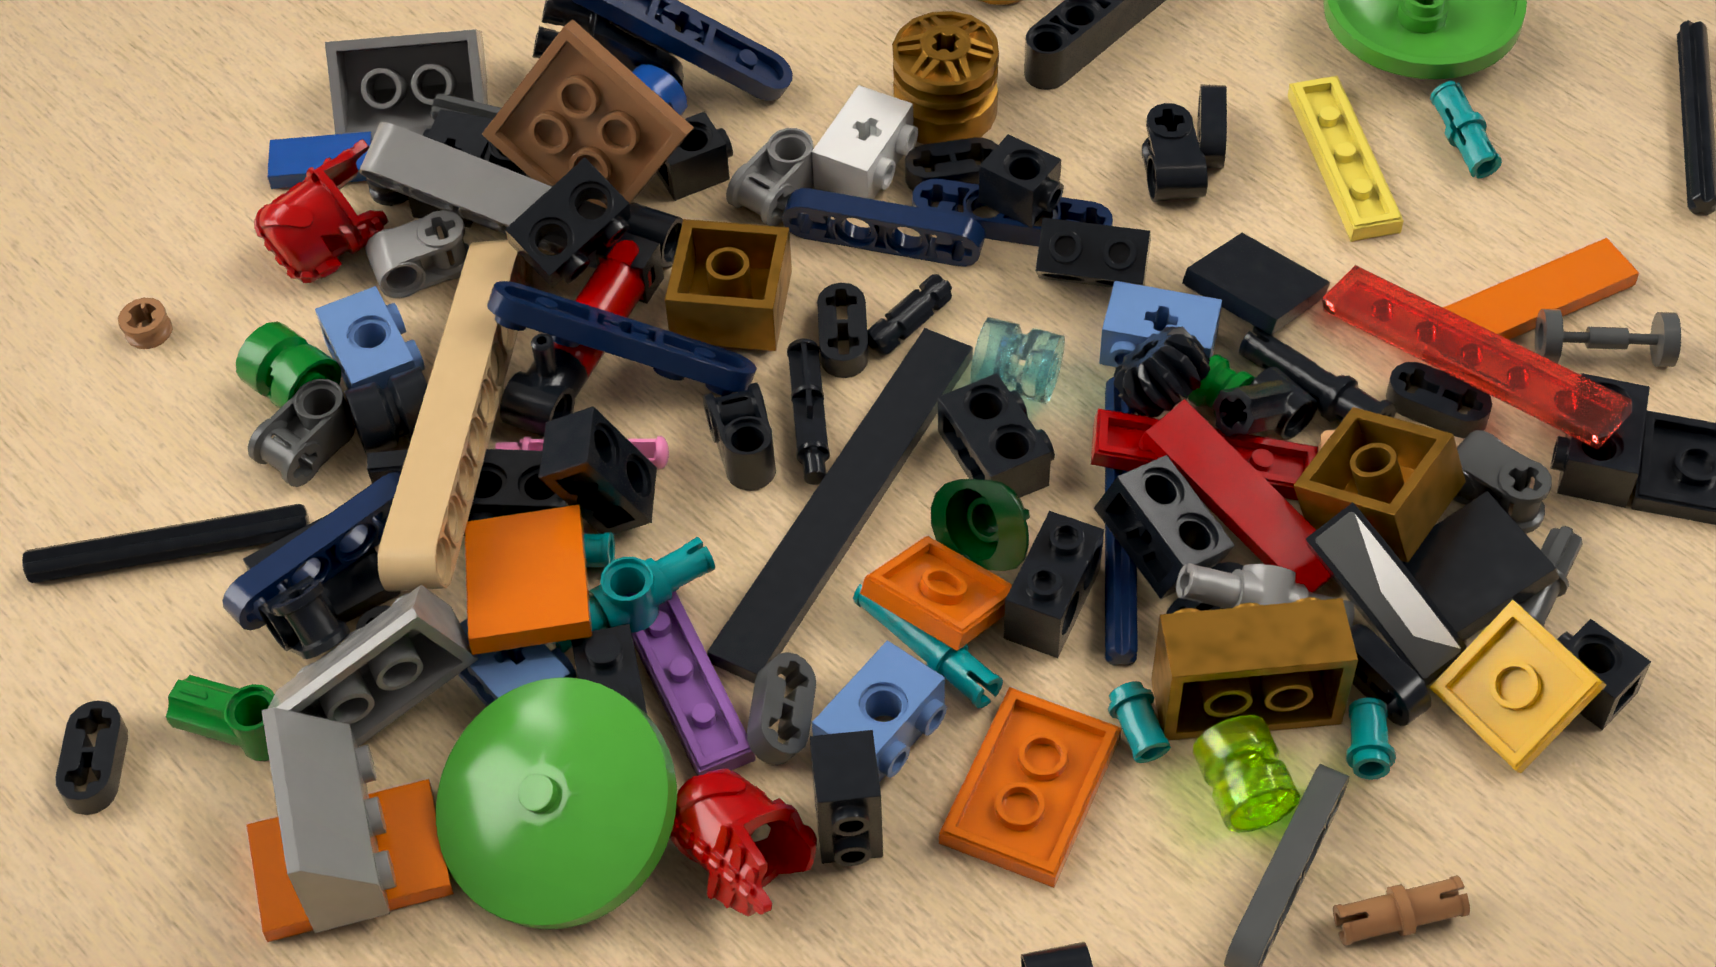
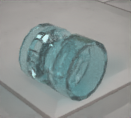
[970,317,1065,404]

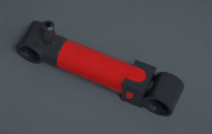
[500,202,683,437]

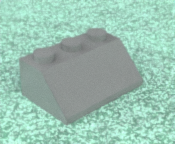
[325,29,488,138]
[268,585,478,747]
[261,707,397,933]

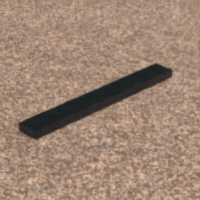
[707,328,973,684]

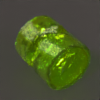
[1192,715,1301,833]

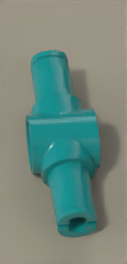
[553,537,715,653]

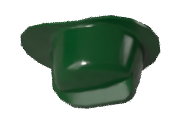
[931,479,1030,571]

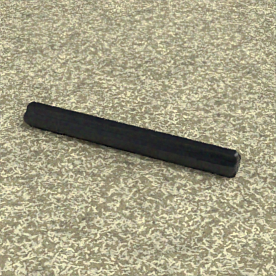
[1677,20,1716,215]
[22,504,310,583]

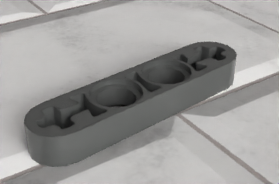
[1224,764,1350,967]

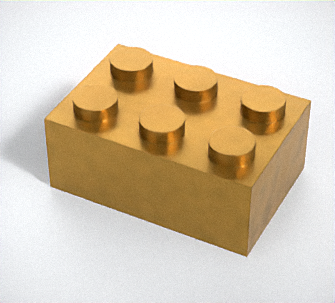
[1151,597,1358,741]

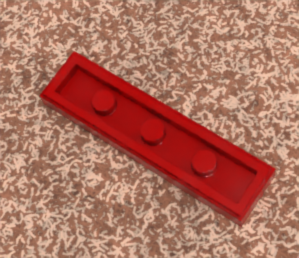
[1141,399,1332,593]
[1090,408,1318,500]

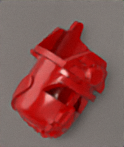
[254,139,389,283]
[670,769,817,917]

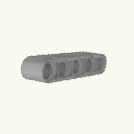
[359,122,606,268]

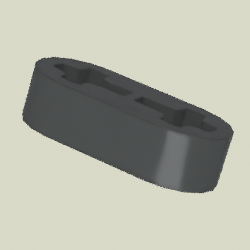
[747,652,816,765]

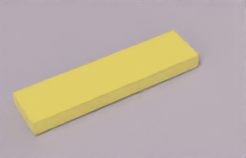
[1288,76,1404,242]

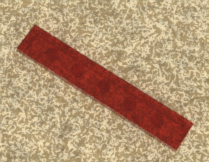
[1322,265,1632,449]

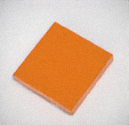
[860,536,1013,651]

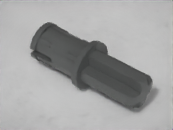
[1520,526,1583,627]

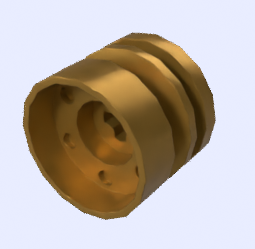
[892,11,999,144]

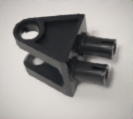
[532,0,684,88]

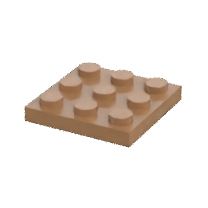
[482,19,694,209]

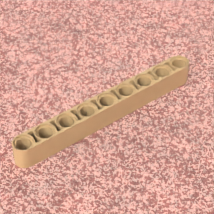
[378,239,533,592]

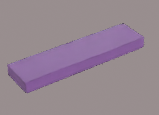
[623,591,756,775]

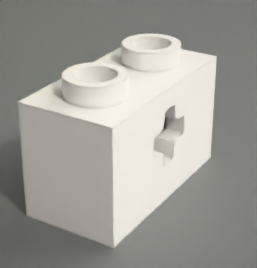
[812,85,918,199]

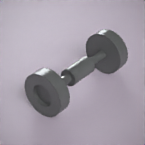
[1535,309,1681,367]

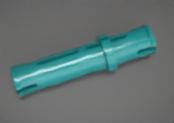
[853,584,1003,709]

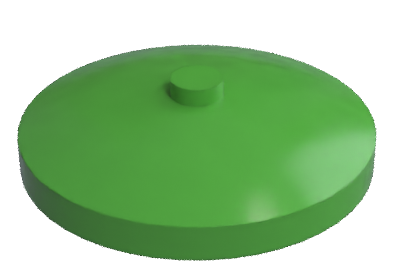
[1323,0,1527,79]
[436,678,677,929]

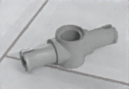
[1176,563,1355,627]

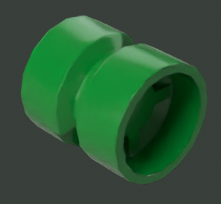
[236,321,341,408]

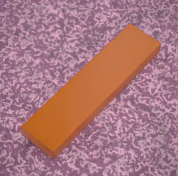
[1427,238,1639,362]

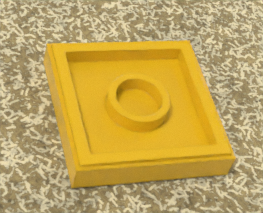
[1429,600,1606,773]

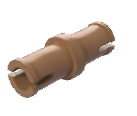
[1333,875,1470,946]

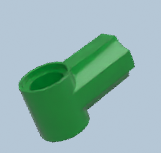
[166,675,275,762]

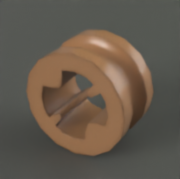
[118,297,173,349]

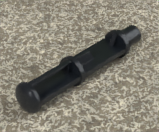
[787,338,830,485]

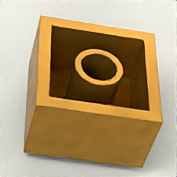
[665,219,792,351]
[1294,407,1466,563]

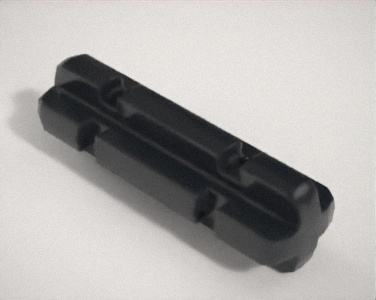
[867,274,952,355]

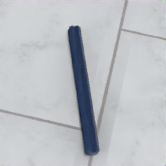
[1105,377,1138,666]

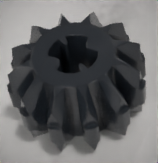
[1113,326,1210,418]

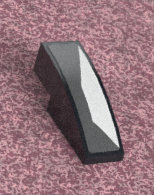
[1306,502,1467,686]

